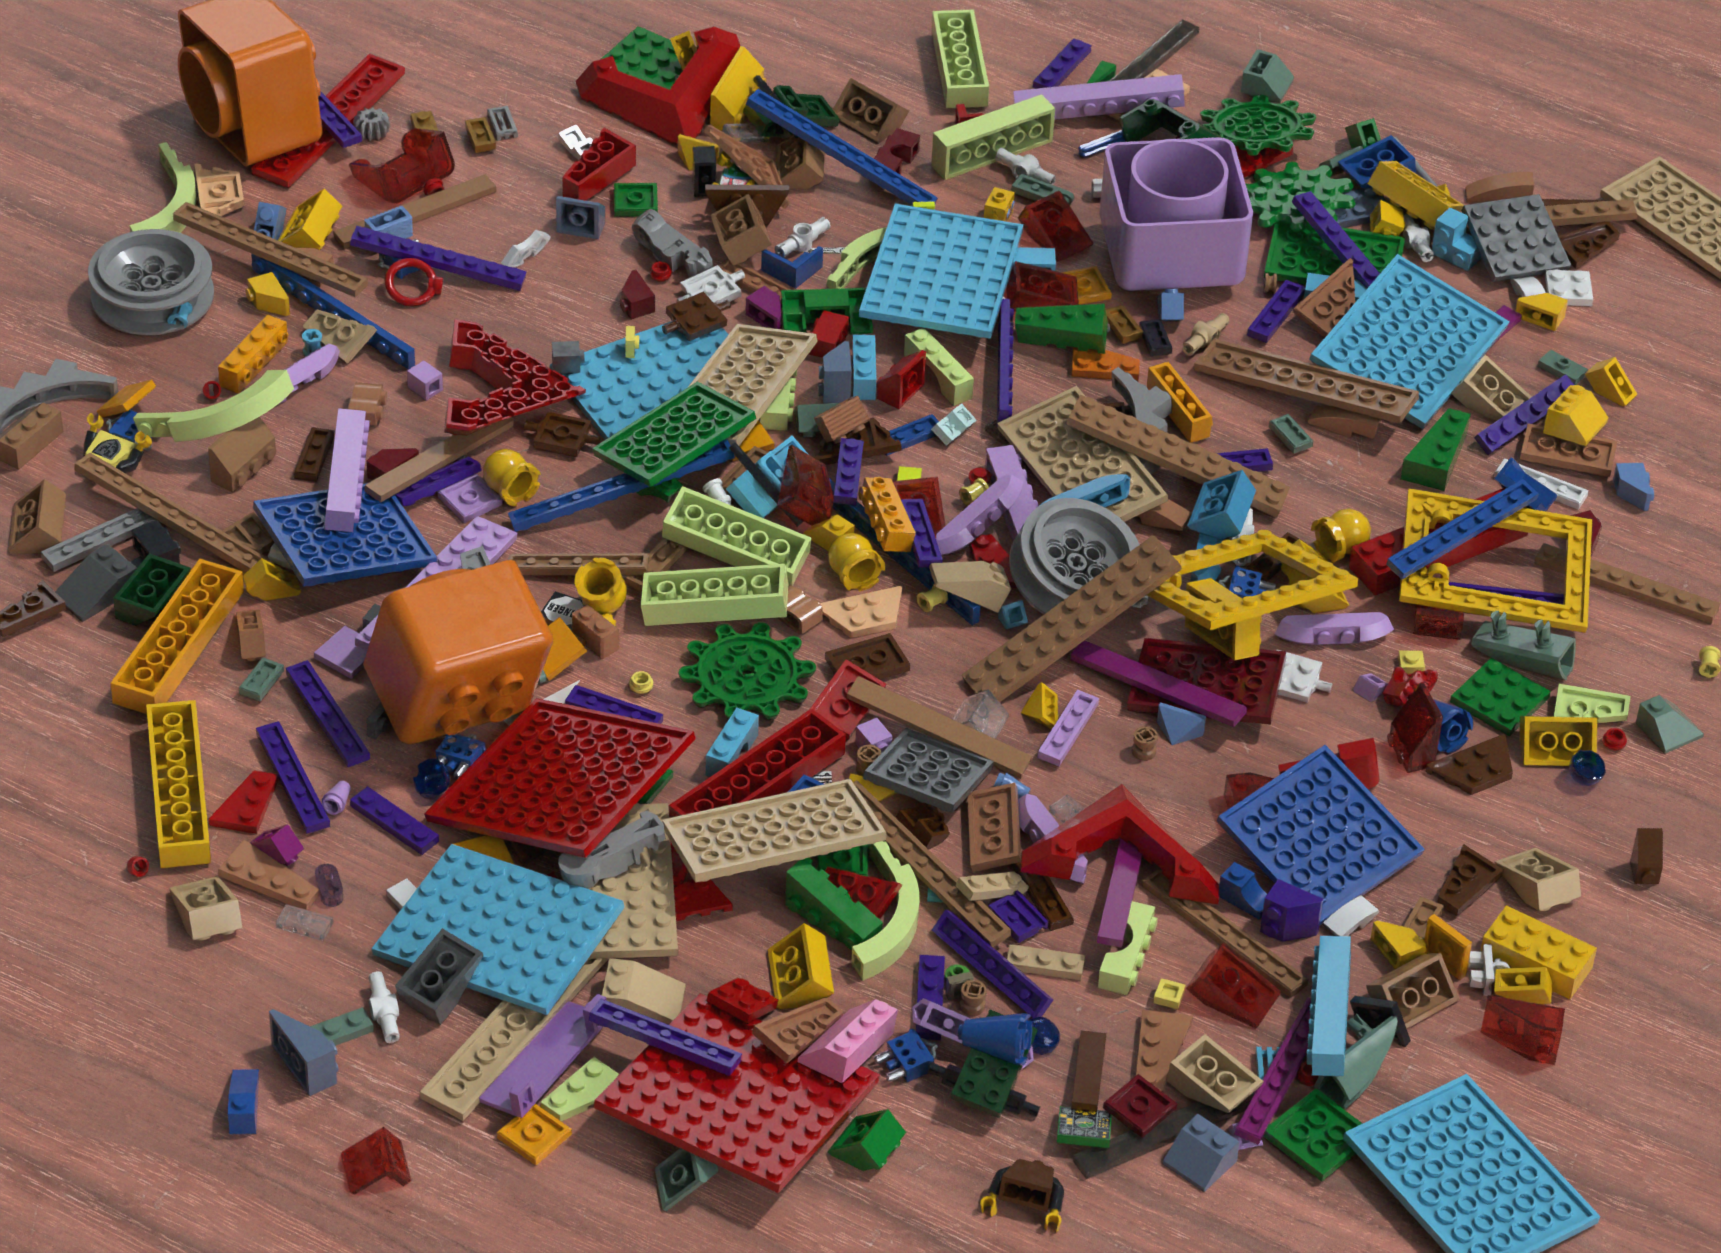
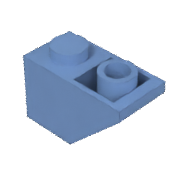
[254,202,287,240]
[1157,289,1184,321]
[1613,463,1654,511]

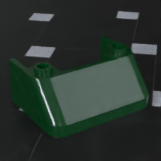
[1119,99,1221,142]

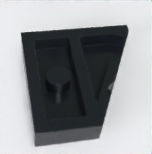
[1350,996,1411,1047]

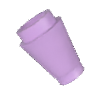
[322,781,351,815]

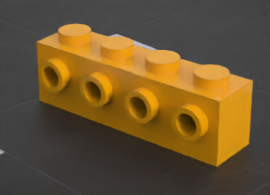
[218,314,288,394]
[1147,362,1213,443]
[858,477,916,552]

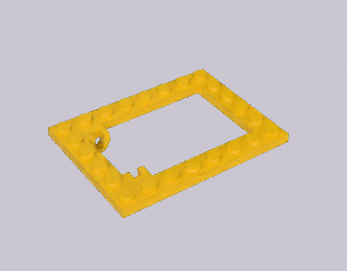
[1399,488,1592,633]
[1147,530,1358,630]

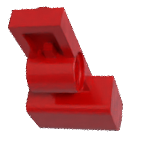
[1278,738,1380,789]

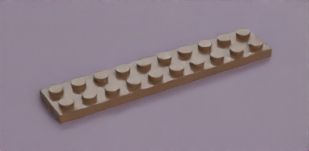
[1194,339,1419,424]
[1066,394,1290,517]
[961,535,1182,710]

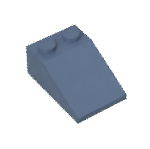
[269,1009,339,1096]

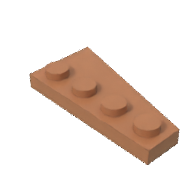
[218,840,319,912]
[752,997,844,1063]
[1136,1010,1194,1092]

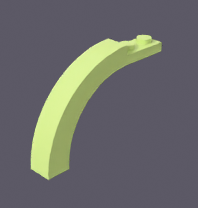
[130,142,196,233]
[826,227,887,289]
[133,370,294,442]
[851,841,919,981]

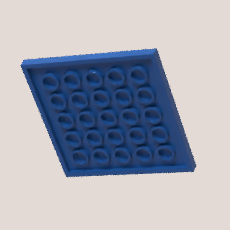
[253,483,437,587]
[1217,745,1425,926]

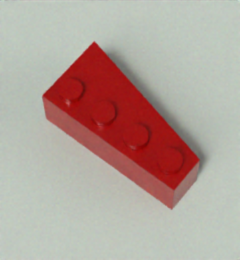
[562,128,636,201]

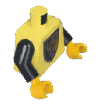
[83,413,152,474]

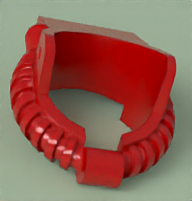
[1382,667,1438,707]

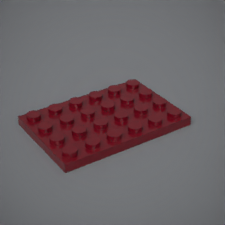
[1127,638,1286,725]

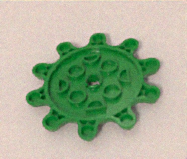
[1200,95,1316,156]
[1246,162,1355,231]
[678,622,816,720]

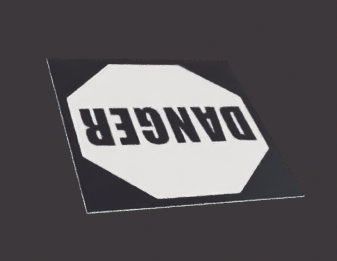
[541,591,585,630]

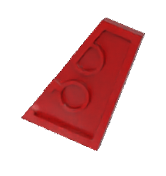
[969,534,1017,588]

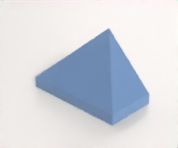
[1157,702,1206,745]

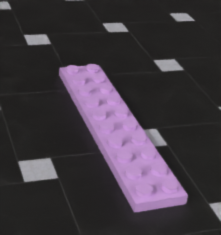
[355,516,517,650]

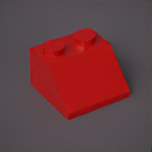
[876,350,926,409]

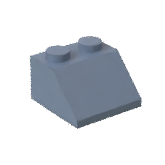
[556,196,605,239]
[818,341,852,404]
[1163,1114,1240,1192]

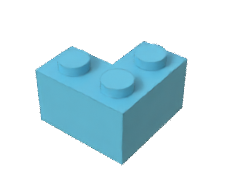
[1432,207,1482,271]

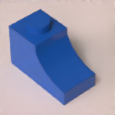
[1219,862,1267,920]

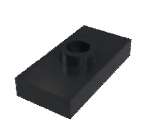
[1139,319,1173,356]

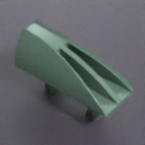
[1471,610,1576,681]
[1314,1014,1398,1109]

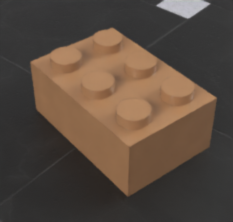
[711,194,772,266]

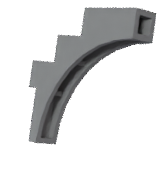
[0,359,118,434]
[1111,367,1172,474]

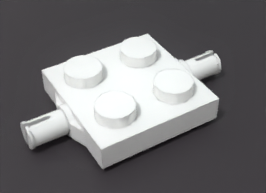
[676,265,745,304]
[1276,650,1333,703]

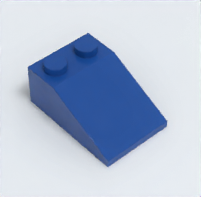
[1338,135,1416,188]

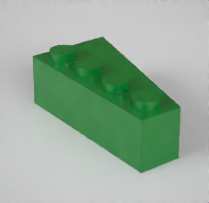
[1015,304,1108,354]
[1400,408,1471,491]
[785,857,883,950]

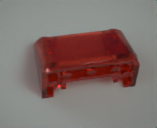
[349,128,455,204]

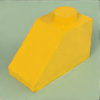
[245,272,290,316]
[1515,293,1568,331]
[1585,357,1637,407]
[803,514,855,551]
[243,558,301,601]
[1370,920,1426,969]
[1494,967,1552,1005]

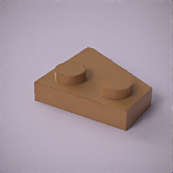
[222,512,275,555]

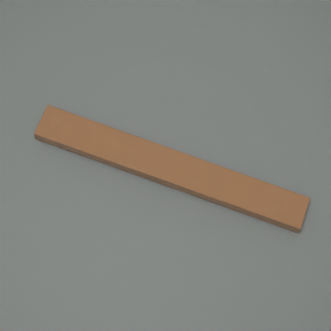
[333,174,496,249]
[365,418,514,502]
[847,676,1032,778]
[1142,868,1309,998]

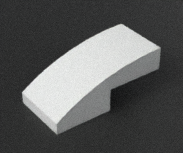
[557,125,593,160]
[1510,276,1546,297]
[1323,896,1379,936]

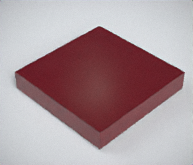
[1103,1074,1178,1138]

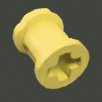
[959,478,989,506]
[917,585,948,612]
[1699,646,1721,678]

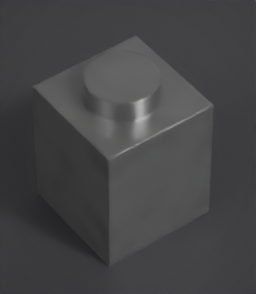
[552,341,585,374]

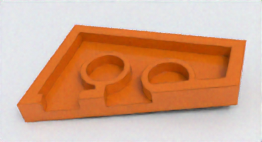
[1072,347,1140,381]

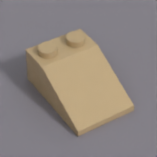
[1451,355,1532,421]
[929,561,1011,612]
[1495,848,1581,911]
[169,876,242,941]
[602,958,686,1025]
[1166,1034,1263,1113]

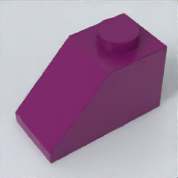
[745,286,781,329]
[250,824,304,866]

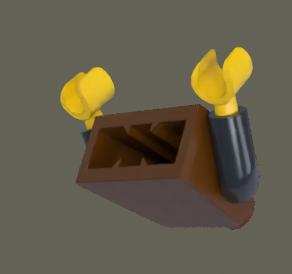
[980,1159,1064,1232]

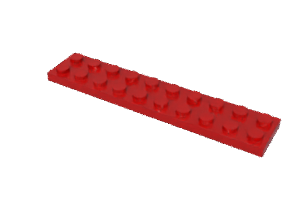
[252,54,405,188]

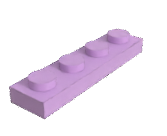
[1037,689,1099,766]

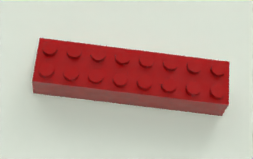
[1349,488,1528,595]
[669,708,846,818]

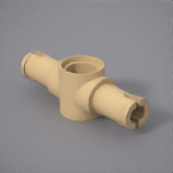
[1182,313,1229,356]

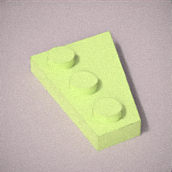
[1553,684,1631,723]
[541,1057,620,1121]

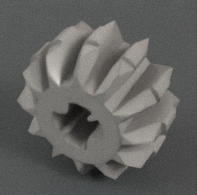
[353,107,390,141]

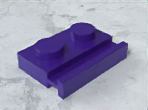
[988,890,1048,943]

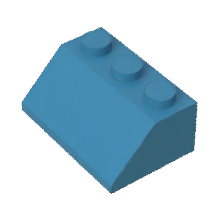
[1187,470,1256,539]

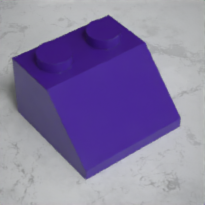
[1260,879,1323,942]

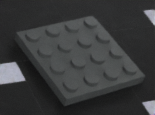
[1461,194,1571,282]
[863,728,994,813]

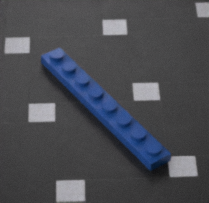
[1386,479,1538,580]

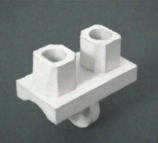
[1468,944,1510,996]

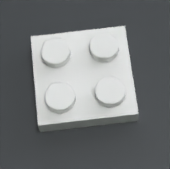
[1545,270,1593,306]

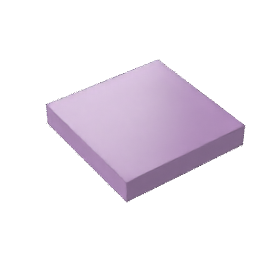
[438,474,503,523]
[314,626,367,679]

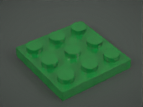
[1450,658,1551,737]
[1263,1088,1363,1181]

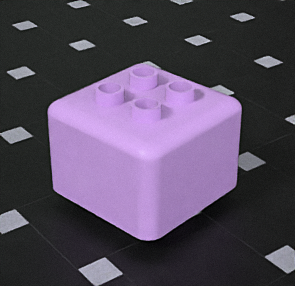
[1099,137,1253,291]

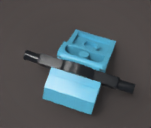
[726,436,822,527]

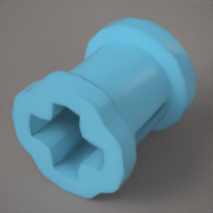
[168,302,193,329]
[302,329,322,356]

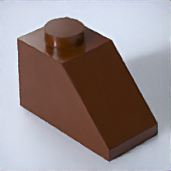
[1630,828,1663,884]

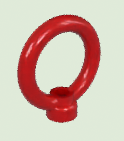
[384,258,443,306]

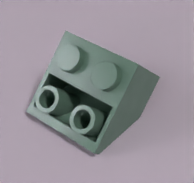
[1241,49,1294,103]

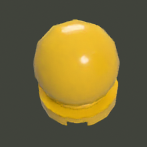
[483,449,541,507]
[1311,508,1371,563]
[828,533,885,592]
[574,558,627,614]

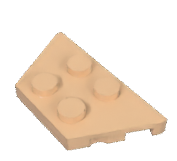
[194,163,244,216]
[820,586,902,638]

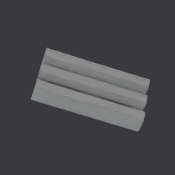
[487,106,518,141]

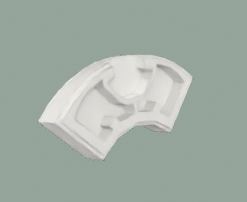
[501,230,551,267]

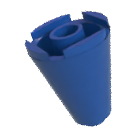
[1408,695,1473,753]
[958,1013,1032,1066]

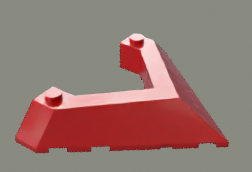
[575,26,741,144]
[444,319,586,436]
[1021,784,1219,905]

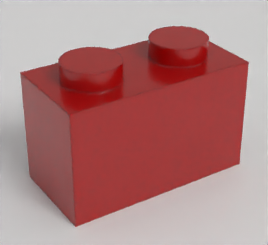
[809,310,849,358]

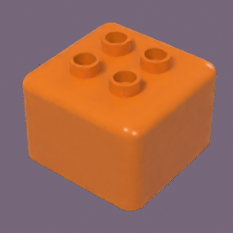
[177,0,322,166]
[363,560,553,744]

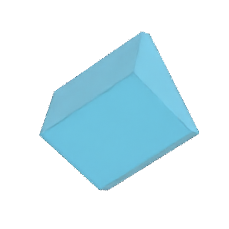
[998,600,1028,629]

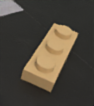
[955,872,1029,901]
[1007,944,1085,981]

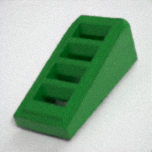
[1086,61,1116,84]

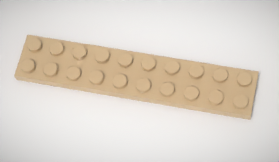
[420,958,609,1121]

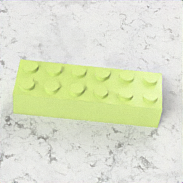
[932,10,989,109]
[931,94,1055,180]
[662,486,811,586]
[641,564,789,626]

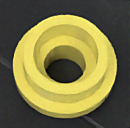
[629,671,653,693]

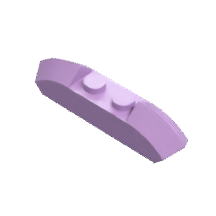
[279,344,340,404]
[936,475,1023,556]
[1275,612,1394,645]
[1018,794,1088,884]
[912,998,1034,1069]

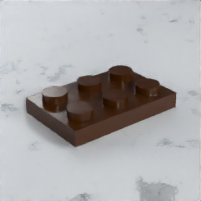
[825,633,910,680]

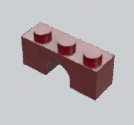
[870,128,920,181]

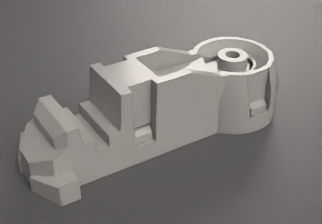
[632,209,713,278]
[558,810,665,889]

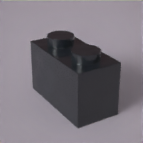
[692,146,716,197]
[131,520,181,564]

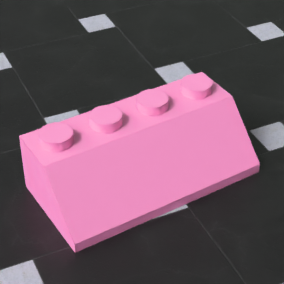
[797,999,898,1083]

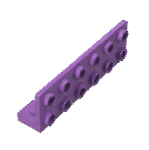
[479,994,606,1118]

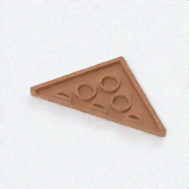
[704,125,790,209]
[1293,258,1356,337]

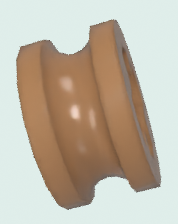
[1264,273,1277,293]

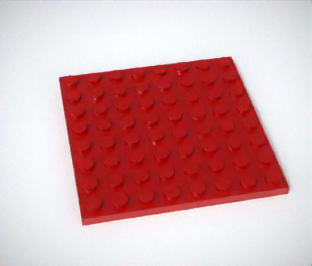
[424,698,696,858]
[594,993,880,1193]

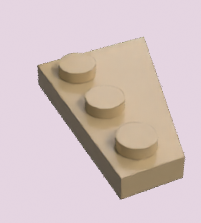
[303,309,377,364]

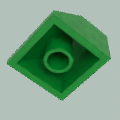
[827,1109,906,1171]

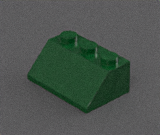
[113,553,191,626]

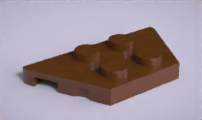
[705,184,789,226]
[814,417,902,466]
[1425,734,1513,795]

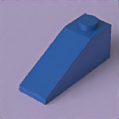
[228,1069,259,1134]

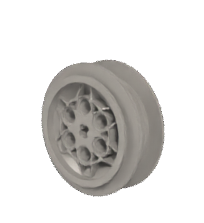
[88,229,214,335]
[1009,498,1140,614]

